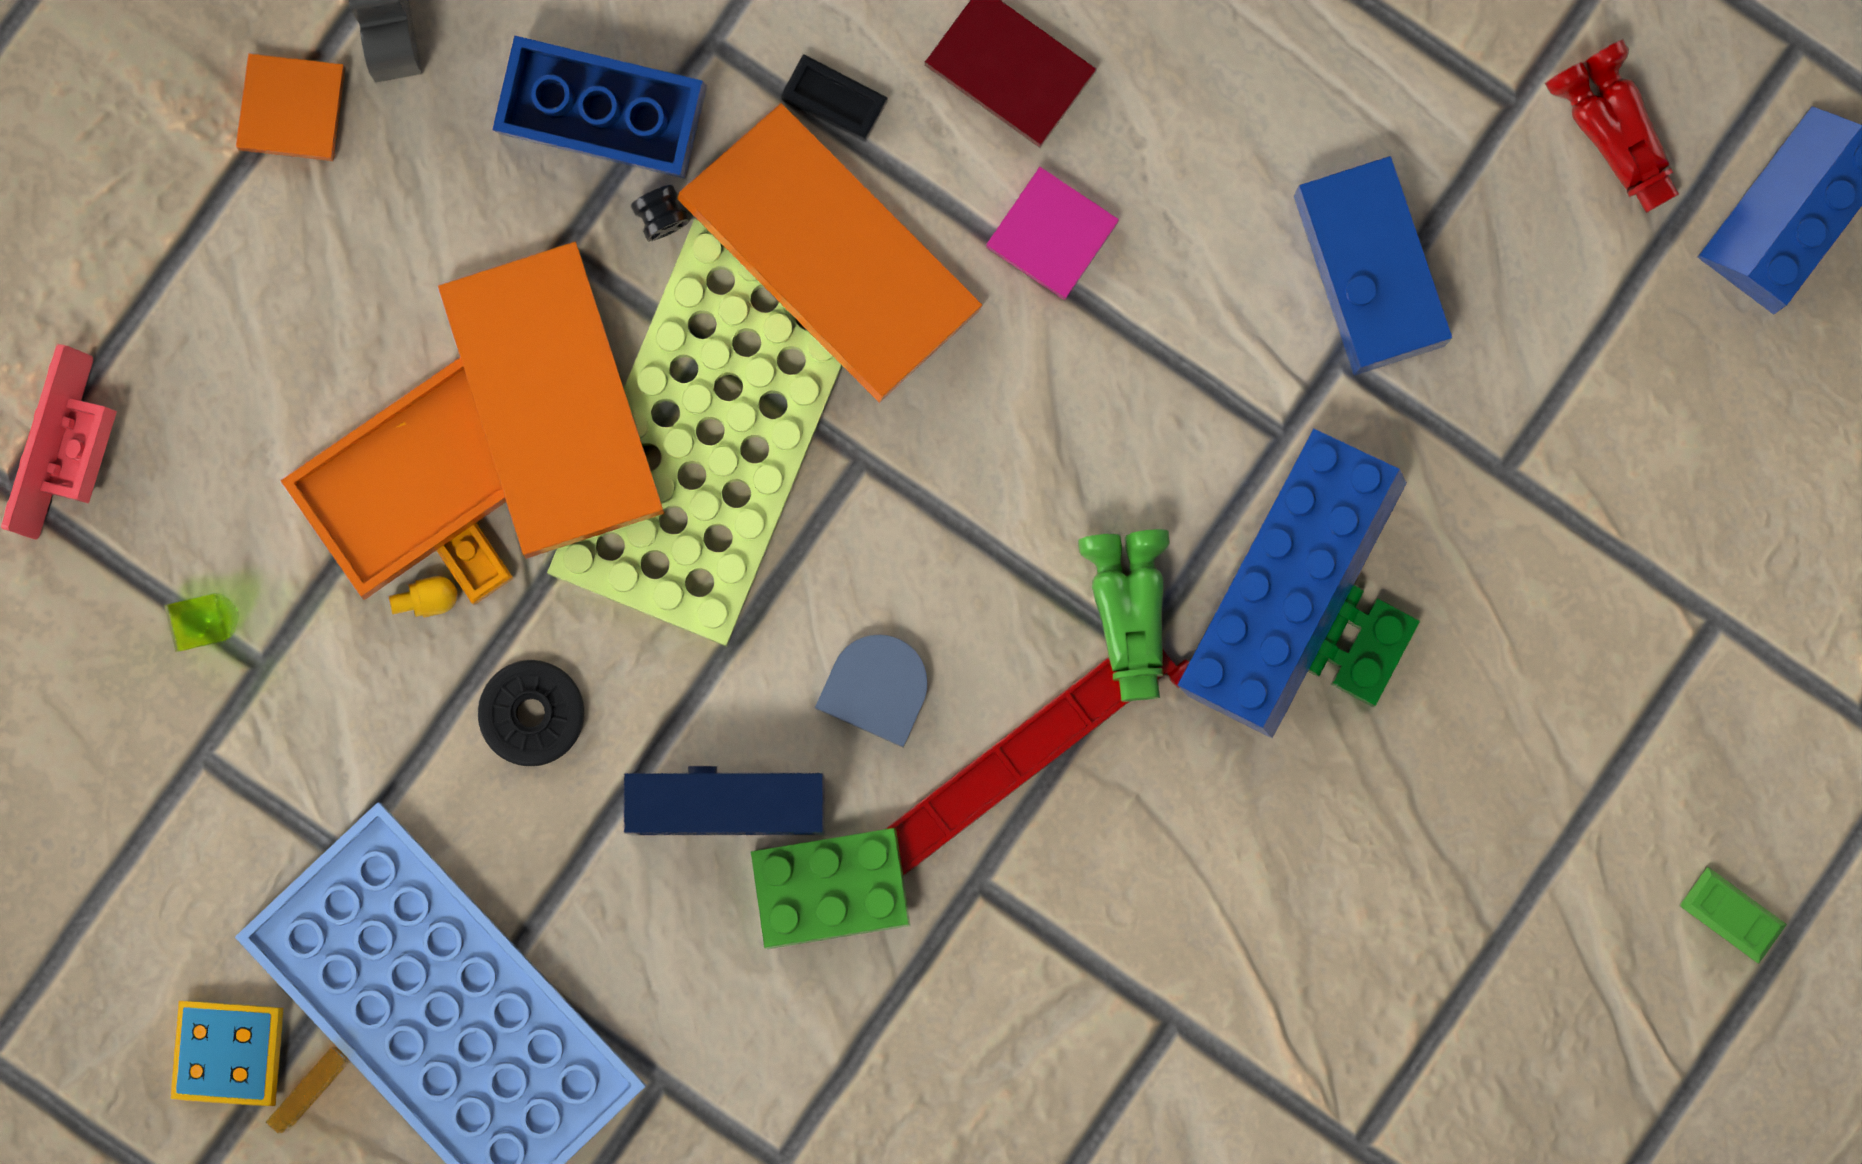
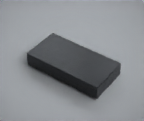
[781,54,888,142]

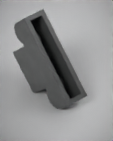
[349,0,422,83]

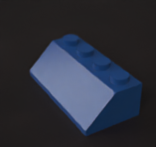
[1697,106,1862,315]

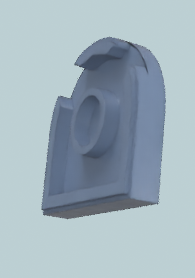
[815,635,927,748]

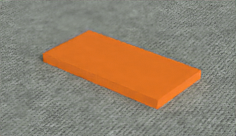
[677,103,983,403]
[438,241,665,559]
[281,358,506,600]

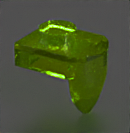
[164,593,239,652]

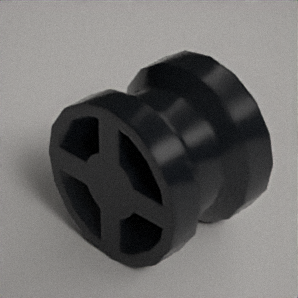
[630,185,690,241]

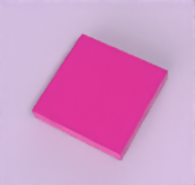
[986,167,1119,300]

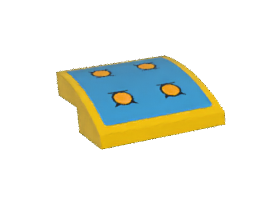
[170,1001,284,1106]

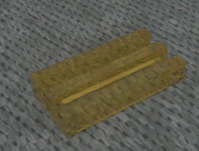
[265,1047,351,1134]

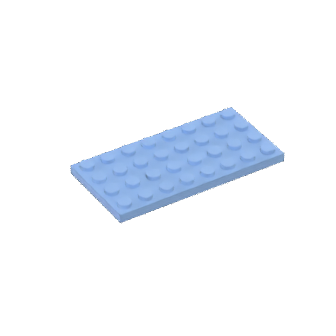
[235,802,647,1164]

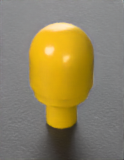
[388,576,458,618]

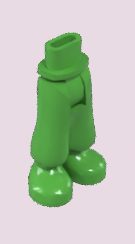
[1078,529,1170,702]

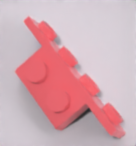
[1,344,117,540]

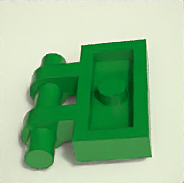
[1308,585,1420,707]

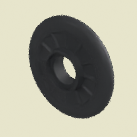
[478,660,584,766]

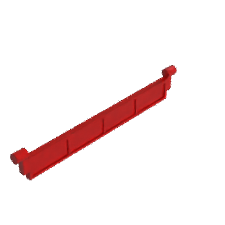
[886,649,1189,877]

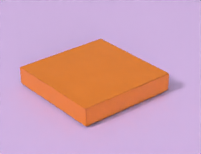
[236,53,346,161]

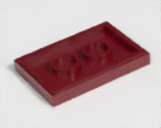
[925,0,1097,148]

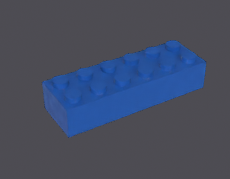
[1178,428,1407,739]

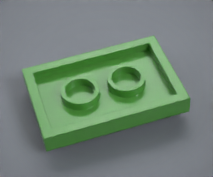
[751,828,911,949]

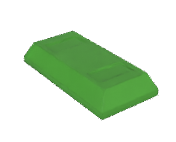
[1679,867,1787,964]

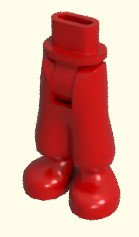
[1545,39,1679,213]

